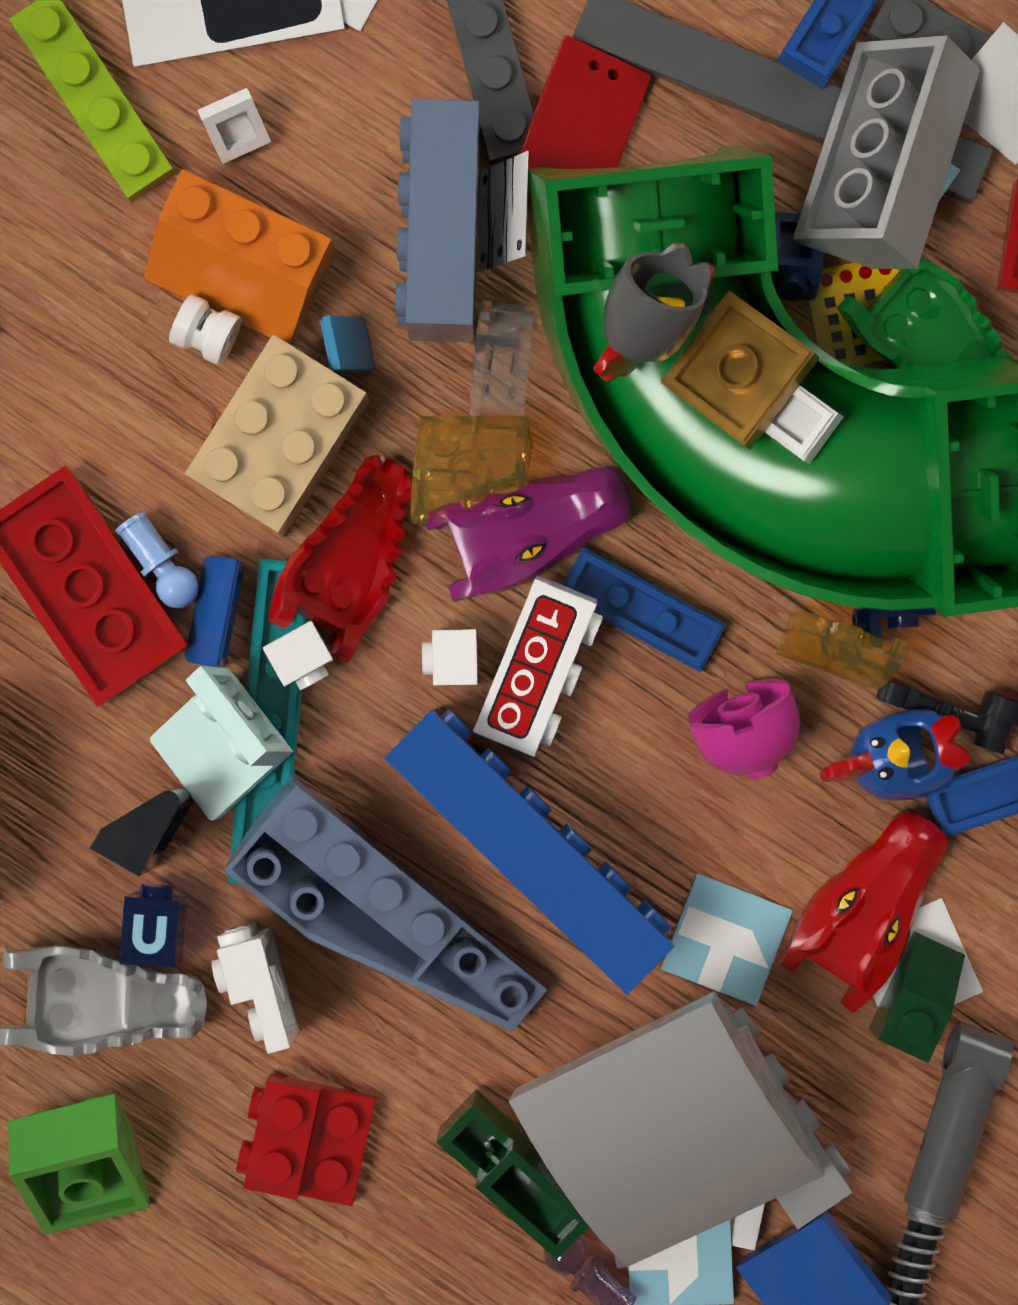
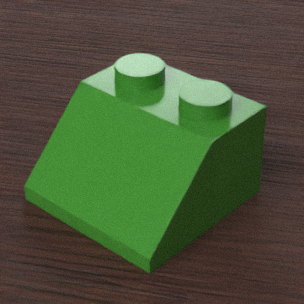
[8,1093,150,1235]

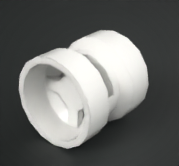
[169,294,242,366]

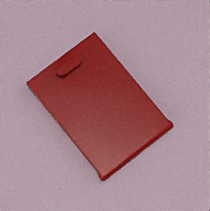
[518,35,652,169]

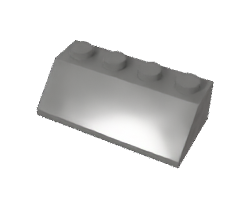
[793,35,980,269]

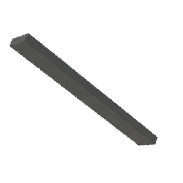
[572,0,993,204]

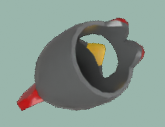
[593,242,715,383]

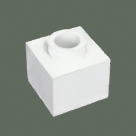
[263,621,334,691]
[422,629,478,686]

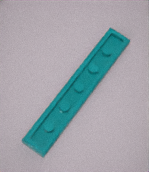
[228,558,309,884]

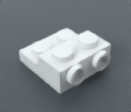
[212,922,299,1054]

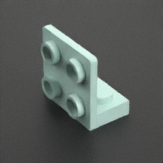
[150,666,293,820]

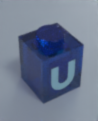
[119,884,187,967]

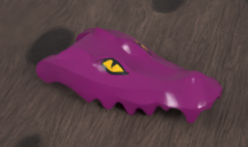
[423,466,632,602]

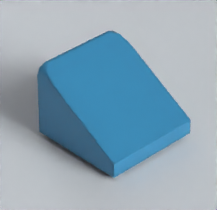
[320,315,374,377]

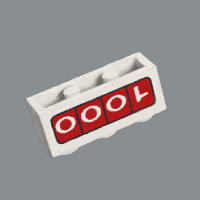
[473,575,603,757]

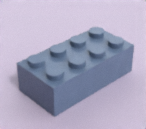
[395,99,480,342]

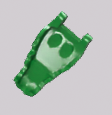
[837,257,1018,368]

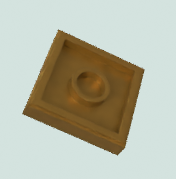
[660,291,820,450]

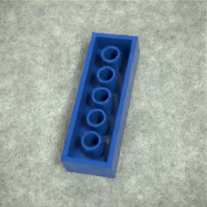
[384,709,674,995]

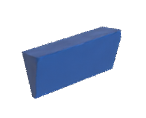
[185,556,245,668]

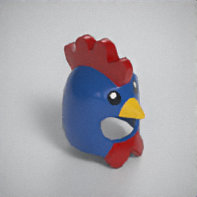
[820,709,970,801]

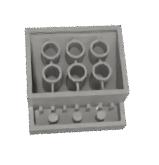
[508,991,825,1267]

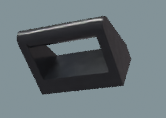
[89,787,194,876]

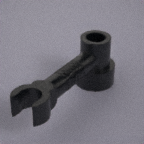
[875,678,1018,754]

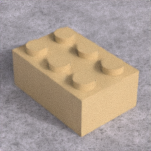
[184,334,370,537]

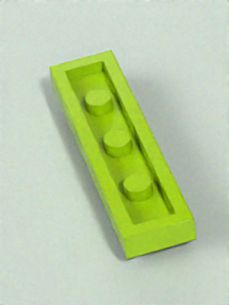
[9,0,175,202]

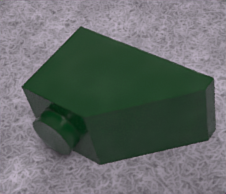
[868,931,965,1063]

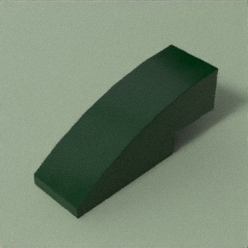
[436,1089,589,1260]

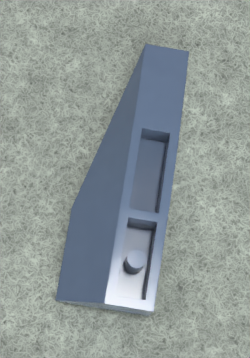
[224,775,548,1032]

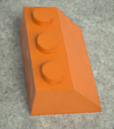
[143,169,336,346]

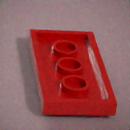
[0,465,190,707]

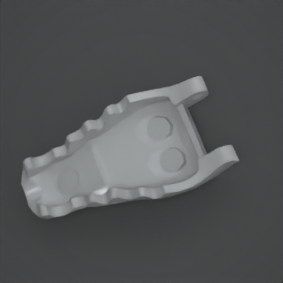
[0,945,207,1056]

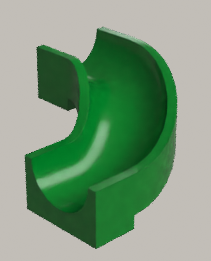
[527,146,1018,617]

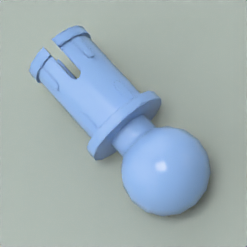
[115,511,198,608]

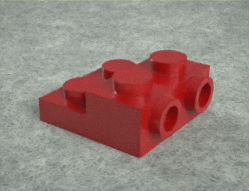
[236,1073,376,1207]

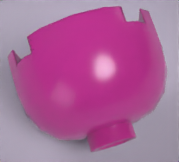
[688,678,801,779]

